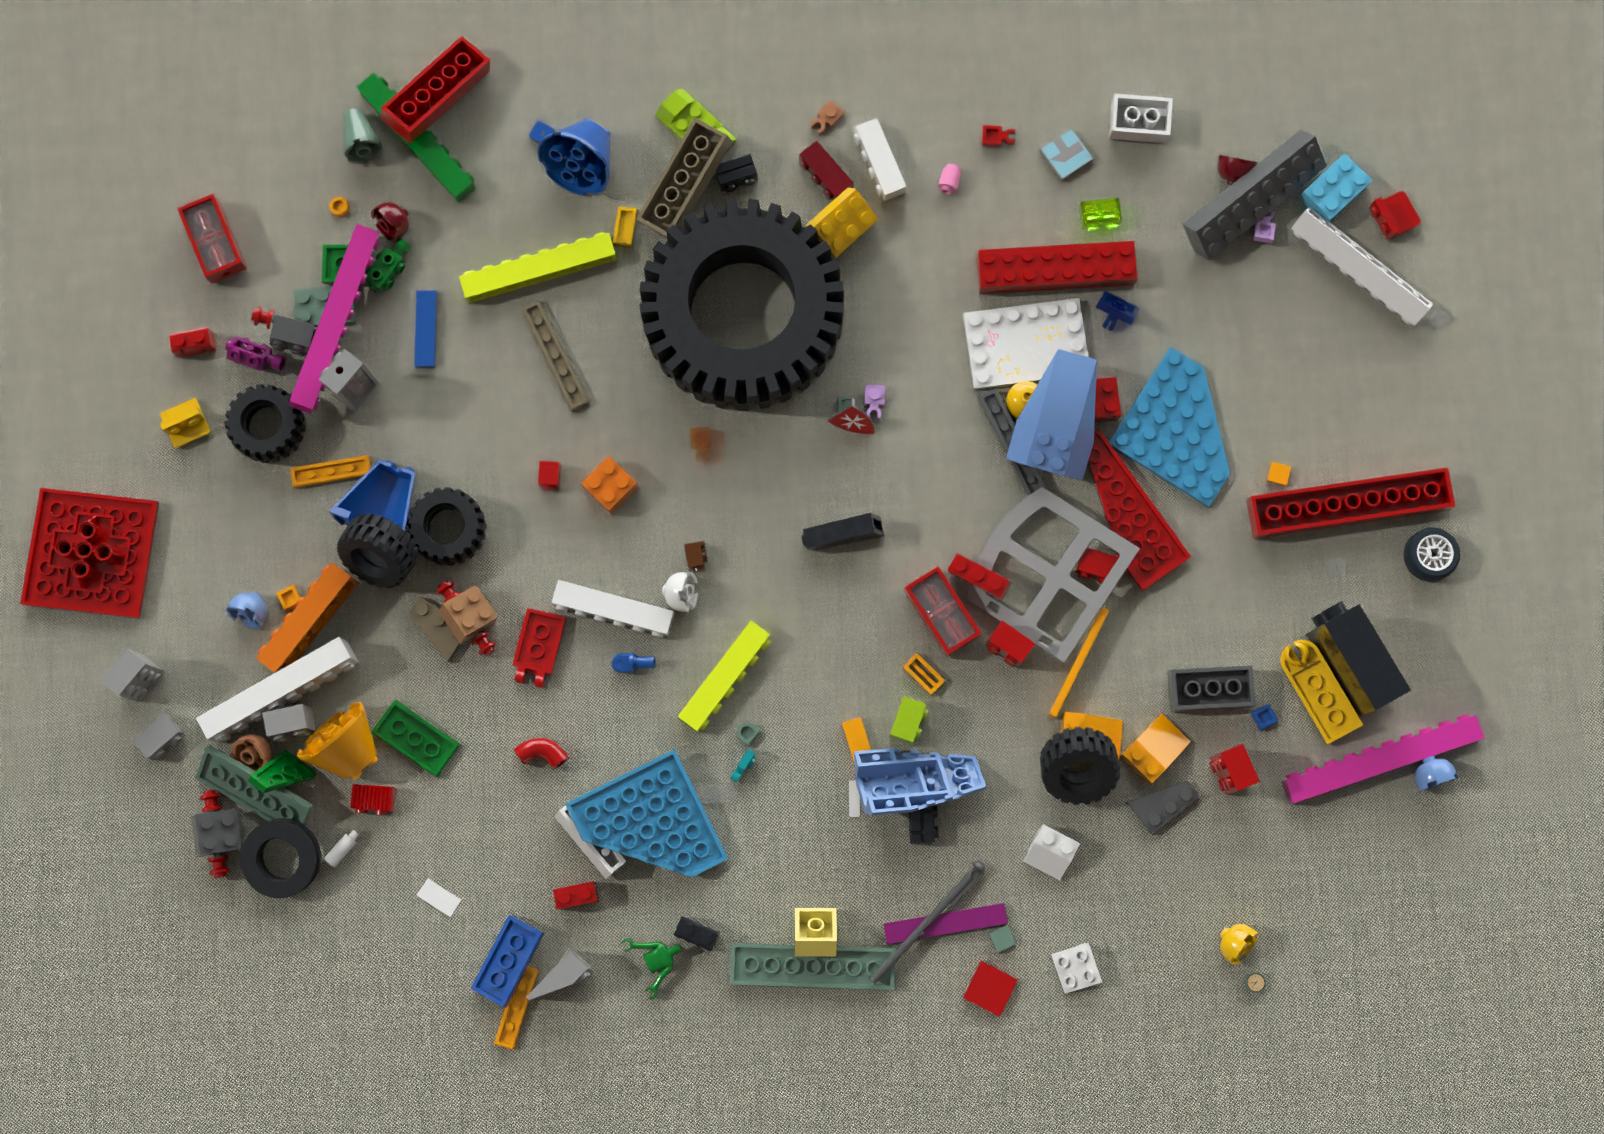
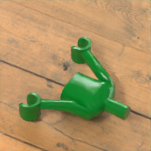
[621,938,683,1000]

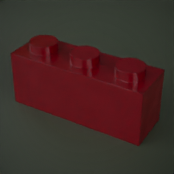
[798,140,854,200]

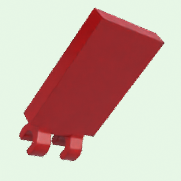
[512,608,567,688]

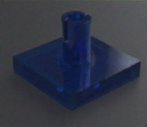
[1096,291,1140,331]

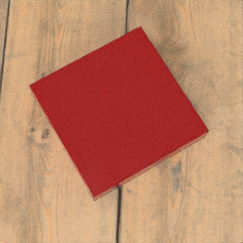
[963,961,1018,1017]

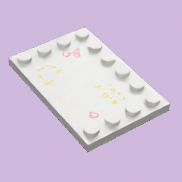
[963,298,1088,390]

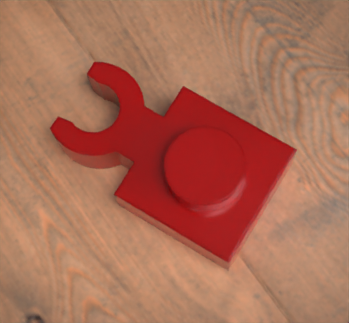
[981,125,1016,147]

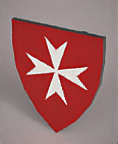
[827,398,875,434]

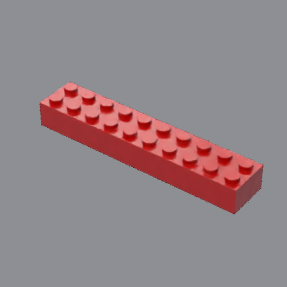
[1246,467,1456,539]

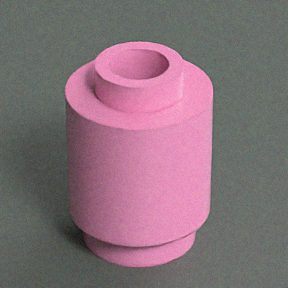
[938,164,962,195]

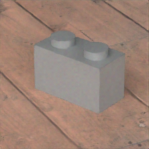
[132,714,184,760]

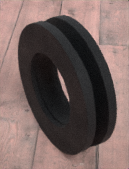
[240,818,321,898]

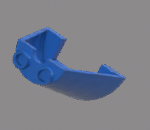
[330,459,416,532]

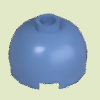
[226,592,268,630]
[1415,756,1459,792]

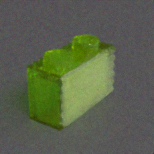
[1078,197,1122,231]

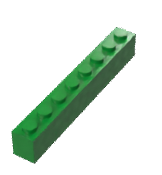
[356,72,476,203]

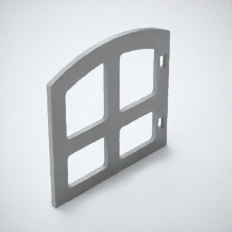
[967,487,1140,663]

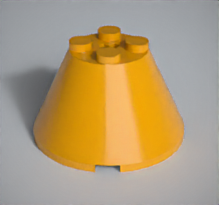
[297,702,378,780]

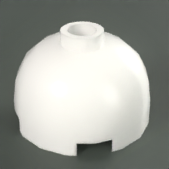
[662,572,698,612]

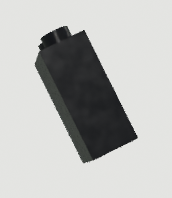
[1306,601,1411,717]

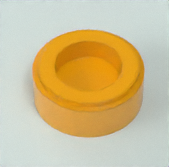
[329,197,350,218]

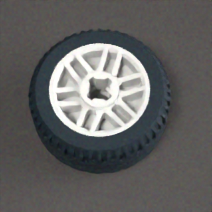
[1403,528,1460,582]

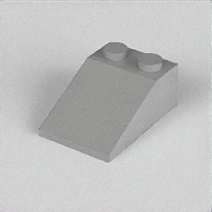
[526,951,592,1000]

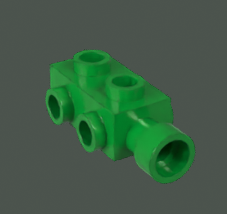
[365,238,412,292]

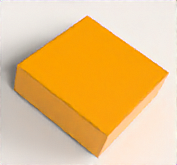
[1266,461,1291,487]
[276,584,301,612]

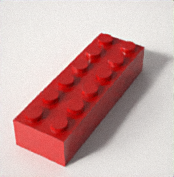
[381,36,490,144]

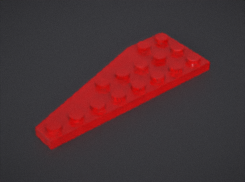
[1088,428,1191,591]

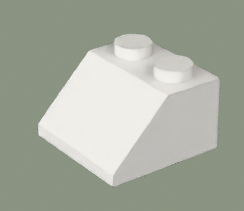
[1023,824,1080,880]

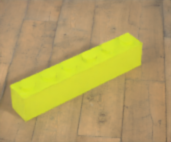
[678,621,771,732]

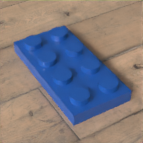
[470,915,545,1008]

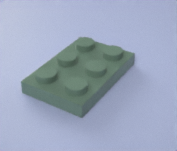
[294,286,356,327]

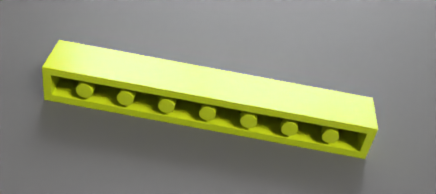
[459,232,617,303]

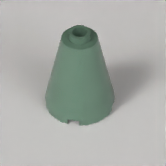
[344,108,383,164]

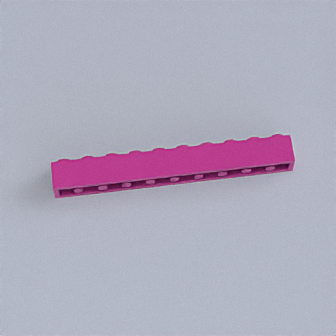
[288,224,380,414]
[1281,714,1485,804]

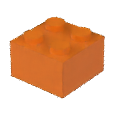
[581,456,639,515]

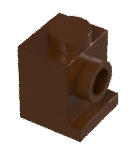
[684,541,708,573]

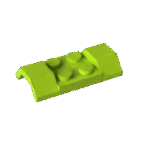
[655,89,737,144]

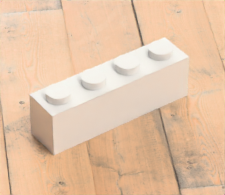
[853,118,907,201]
[555,806,626,879]

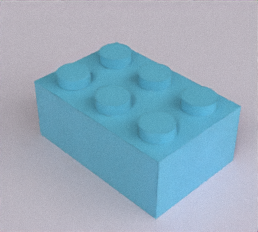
[1299,153,1373,222]

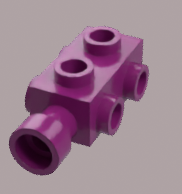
[225,337,286,371]

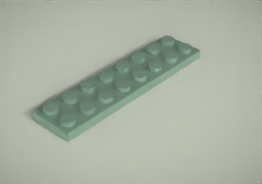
[730,943,895,990]

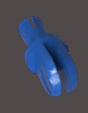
[611,653,656,673]

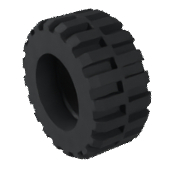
[224,384,306,463]
[407,487,487,566]
[337,514,418,588]
[1040,727,1120,805]

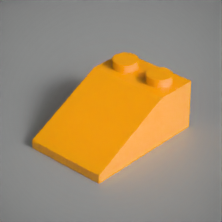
[1061,712,1123,760]
[1120,713,1191,785]

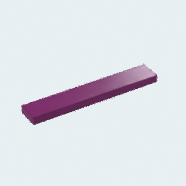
[883,903,1008,944]

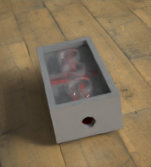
[319,349,379,413]

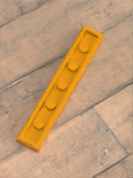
[1048,606,1109,718]

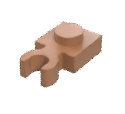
[811,100,844,135]

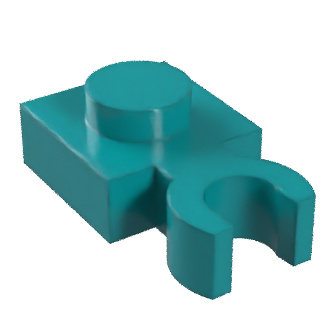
[730,749,757,783]

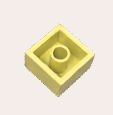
[795,908,837,957]

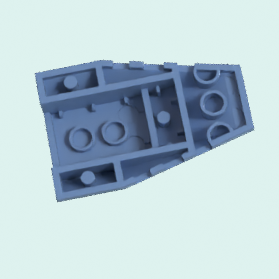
[1006,349,1097,480]
[854,748,986,816]

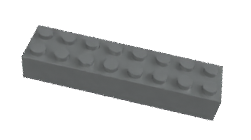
[1182,130,1327,261]

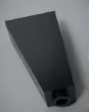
[801,512,884,550]

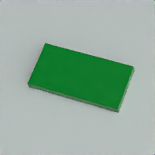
[371,699,461,778]

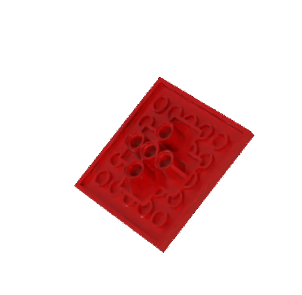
[20,488,159,619]

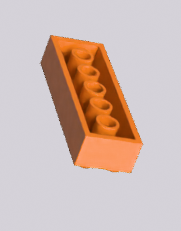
[256,563,359,673]

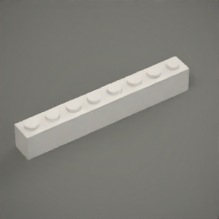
[1291,206,1433,326]

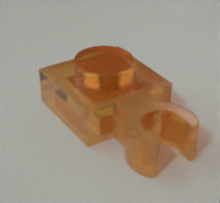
[689,426,711,462]

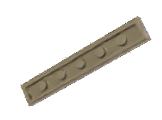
[521,300,590,412]

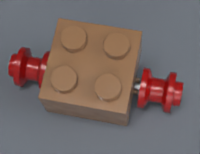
[436,580,498,656]

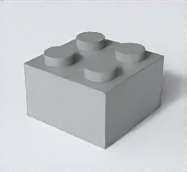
[263,704,316,742]

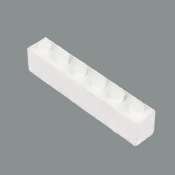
[551,580,675,638]

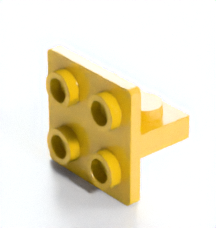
[160,398,211,448]

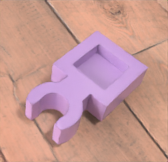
[1253,211,1276,244]
[864,385,885,420]

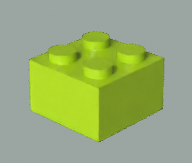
[889,696,929,746]

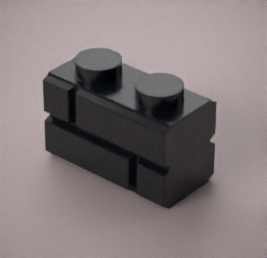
[715,154,758,192]
[908,806,939,844]
[674,916,720,952]

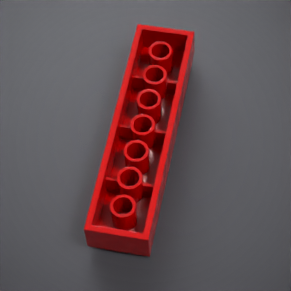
[976,241,1138,294]

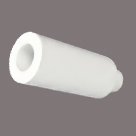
[324,830,359,868]

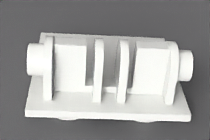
[1051,943,1102,994]

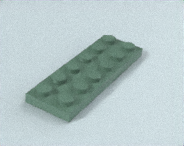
[195,745,313,825]

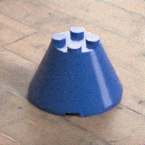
[537,118,611,196]

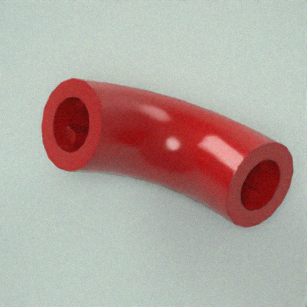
[513,738,569,770]

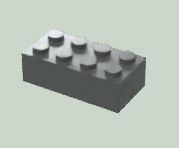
[1167,665,1256,712]

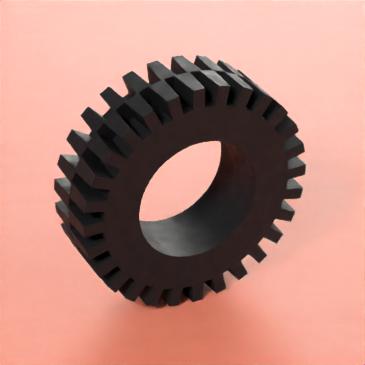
[639,199,844,411]

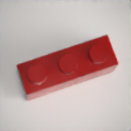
[947,553,1012,601]

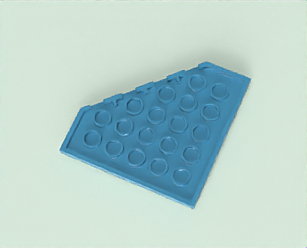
[1109,347,1230,508]
[565,749,728,877]

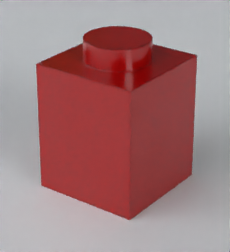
[538,461,561,491]

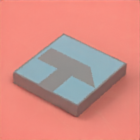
[1039,128,1094,182]

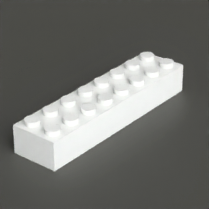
[196,637,359,743]

